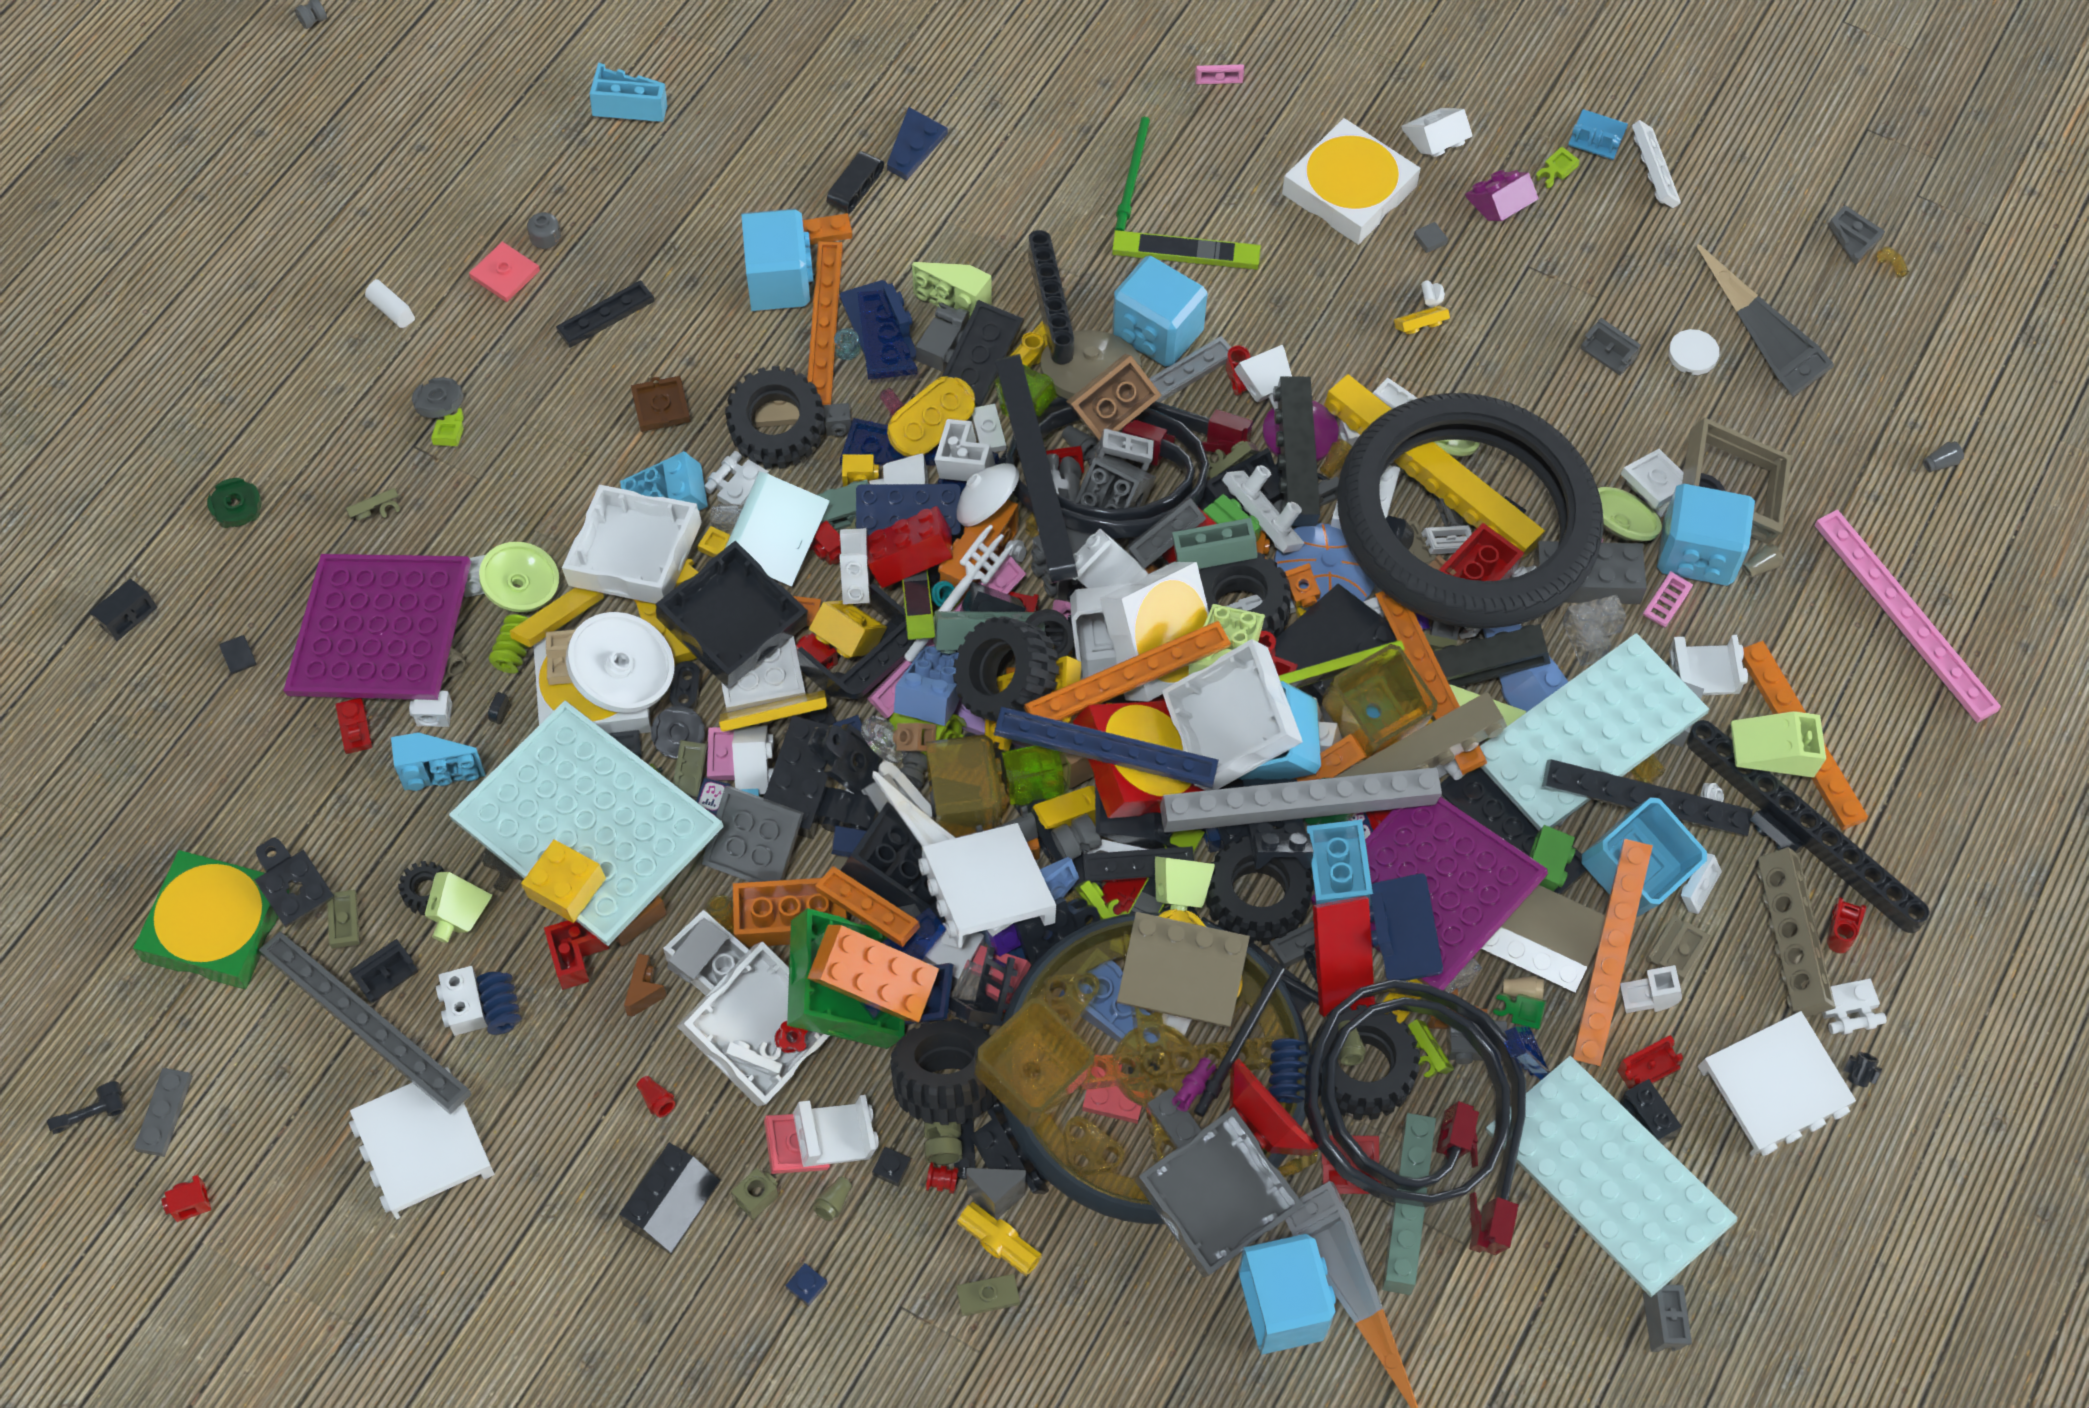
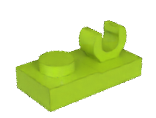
[1075,880,1127,920]
[1408,1019,1454,1078]

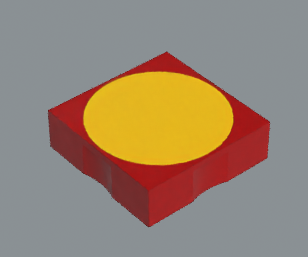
[1073,701,1206,818]

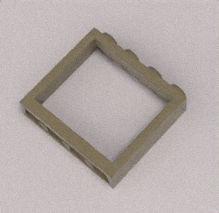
[1682,418,1792,543]

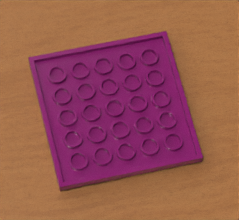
[283,554,471,700]
[1311,797,1548,990]

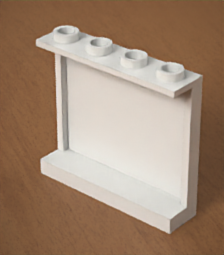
[919,823,1056,948]
[1698,1011,1856,1157]
[349,1067,495,1220]

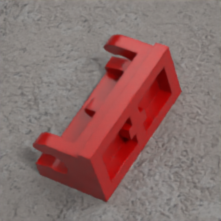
[1617,1035,1683,1089]

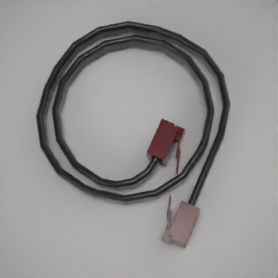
[1005,396,1253,539]
[1304,979,1526,1256]

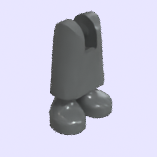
[1047,454,1081,502]

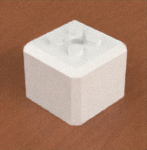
[1070,582,1138,680]

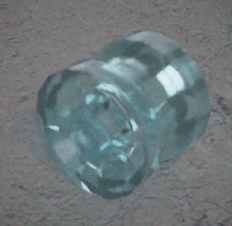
[834,328,860,360]

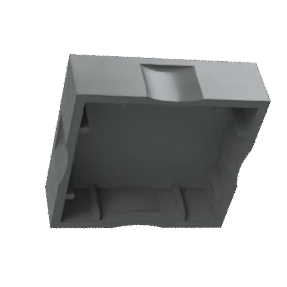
[1134,1107,1304,1278]

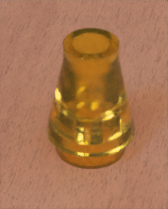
[1320,439,1352,478]
[706,895,734,934]

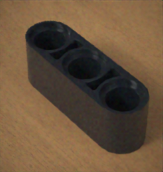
[826,151,884,214]

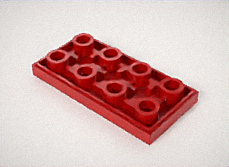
[1313,896,1375,1017]

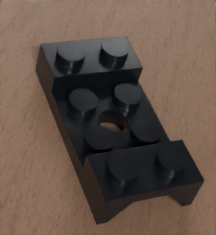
[1191,448,1284,516]
[1242,778,1314,869]

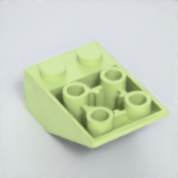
[912,262,992,318]
[1189,604,1265,675]
[1730,711,1826,778]

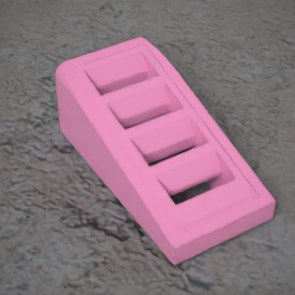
[1643,571,1693,628]

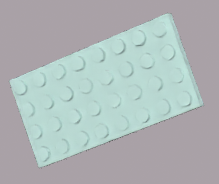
[1480,633,1709,831]
[1486,1056,1738,1297]

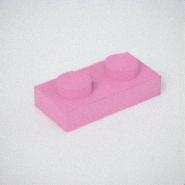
[707,727,735,780]

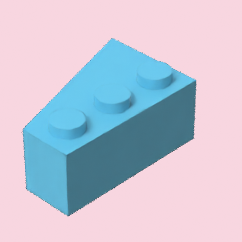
[590,62,667,122]

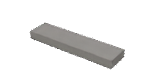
[1149,336,1231,402]

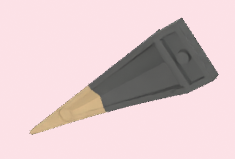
[1697,244,1834,397]

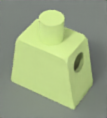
[1155,856,1215,911]
[425,872,492,943]

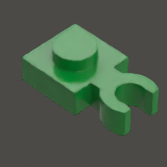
[1493,993,1547,1030]

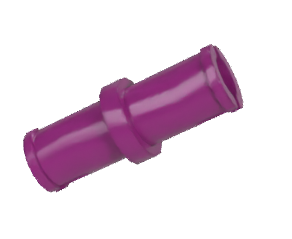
[1172,1058,1216,1112]

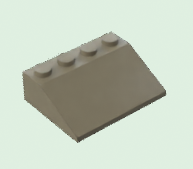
[1480,885,1605,994]
[1117,912,1250,1028]

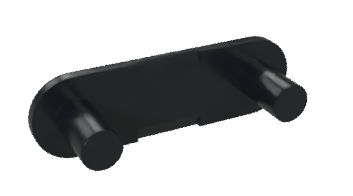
[954,1118,976,1180]

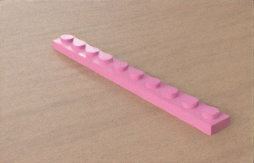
[1815,509,2001,723]

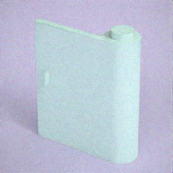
[725,471,830,587]

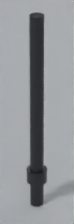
[1193,965,1285,1117]

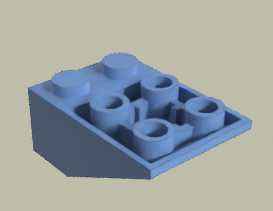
[894,646,960,726]

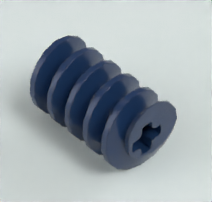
[476,971,522,1035]
[1268,1039,1308,1103]

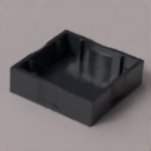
[656,540,808,689]

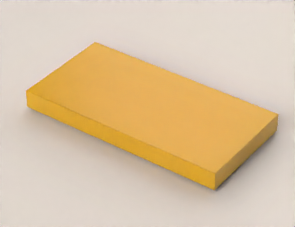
[719,690,827,732]

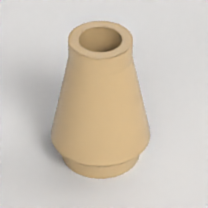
[1503,975,1544,1000]

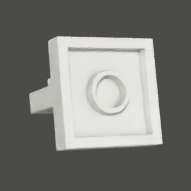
[1621,449,1684,517]

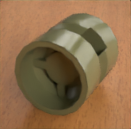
[924,1122,962,1165]

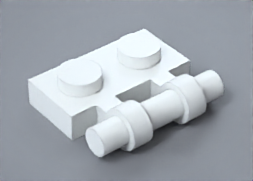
[704,451,769,513]
[1822,978,1887,1035]

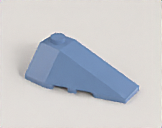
[1058,949,1168,1063]

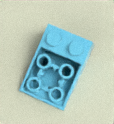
[620,451,708,510]
[391,733,486,791]

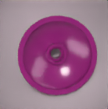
[1262,400,1339,461]

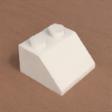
[1402,108,1472,157]

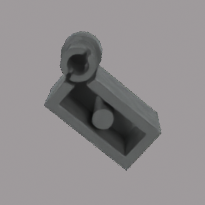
[916,302,970,372]

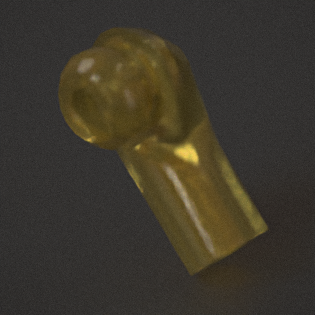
[1876,246,1909,278]

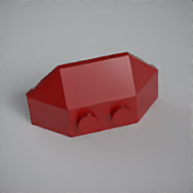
[1229,1058,1318,1156]

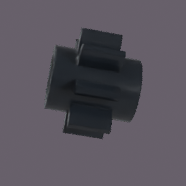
[1844,1052,1882,1087]

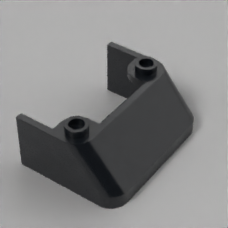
[798,583,916,699]

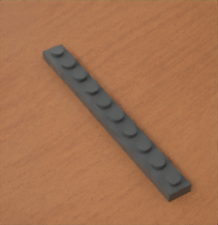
[259,931,472,1115]

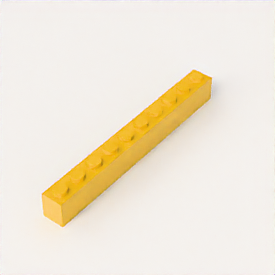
[1324,374,1545,561]

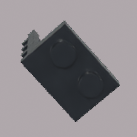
[948,946,1018,1028]

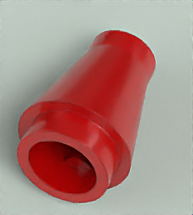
[636,1076,676,1118]

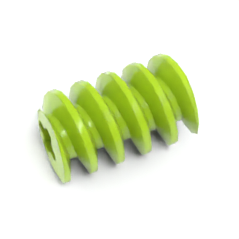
[489,614,529,674]

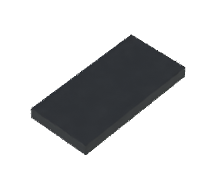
[942,300,1024,407]

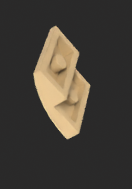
[546,629,576,685]

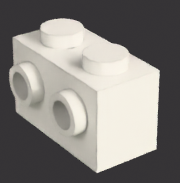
[436,966,488,1036]

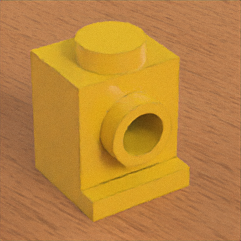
[842,454,879,487]

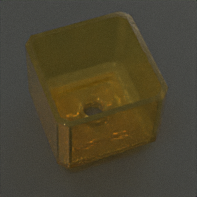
[1322,644,1438,760]
[926,734,1006,838]
[974,998,1094,1127]

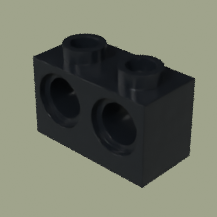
[1619,1079,1682,1145]

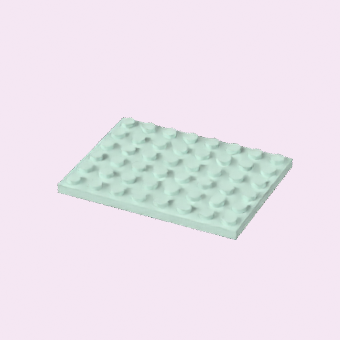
[449,701,724,946]

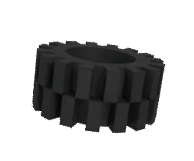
[398,861,446,915]

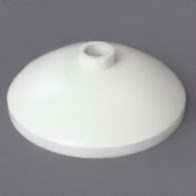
[957,464,1019,527]

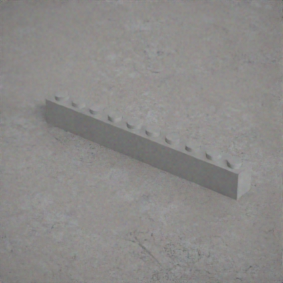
[1160,767,1442,832]

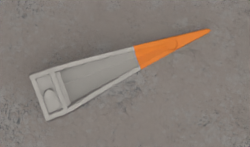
[1285,1181,1418,1408]

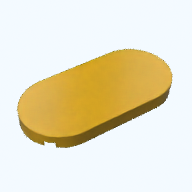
[887,376,975,457]

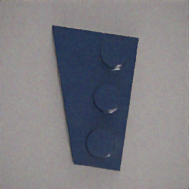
[887,107,948,181]

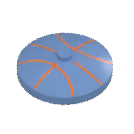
[1274,523,1375,611]

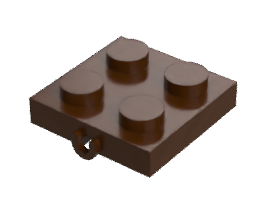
[631,376,691,432]

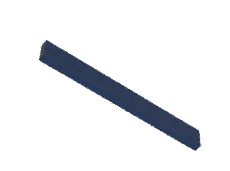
[994,707,1219,788]

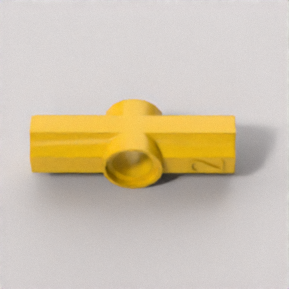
[1010,321,1048,373]
[957,1202,1042,1276]

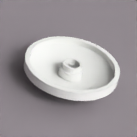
[566,612,674,713]

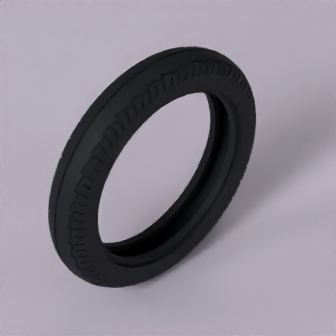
[1337,393,1604,629]

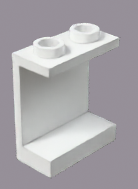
[840,528,870,604]
[1072,529,1148,588]
[1669,635,1748,695]
[793,1095,879,1167]

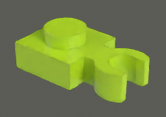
[1536,147,1579,189]
[431,408,464,446]

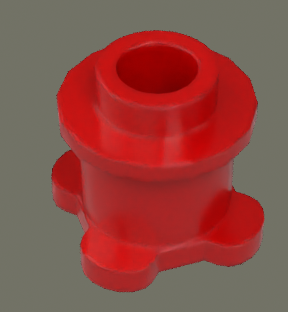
[774,1021,808,1053]

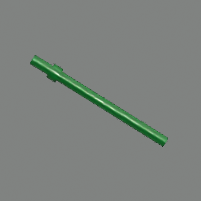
[1115,116,1150,231]

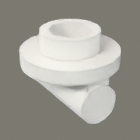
[1421,281,1445,308]
[1700,783,1724,802]

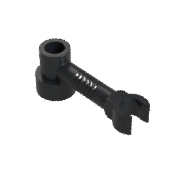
[47,1081,125,1135]

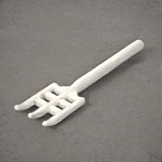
[904,525,1014,662]

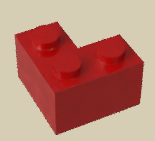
[544,920,609,990]

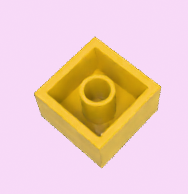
[809,600,887,658]
[521,839,606,923]

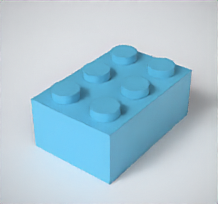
[1307,820,1373,906]

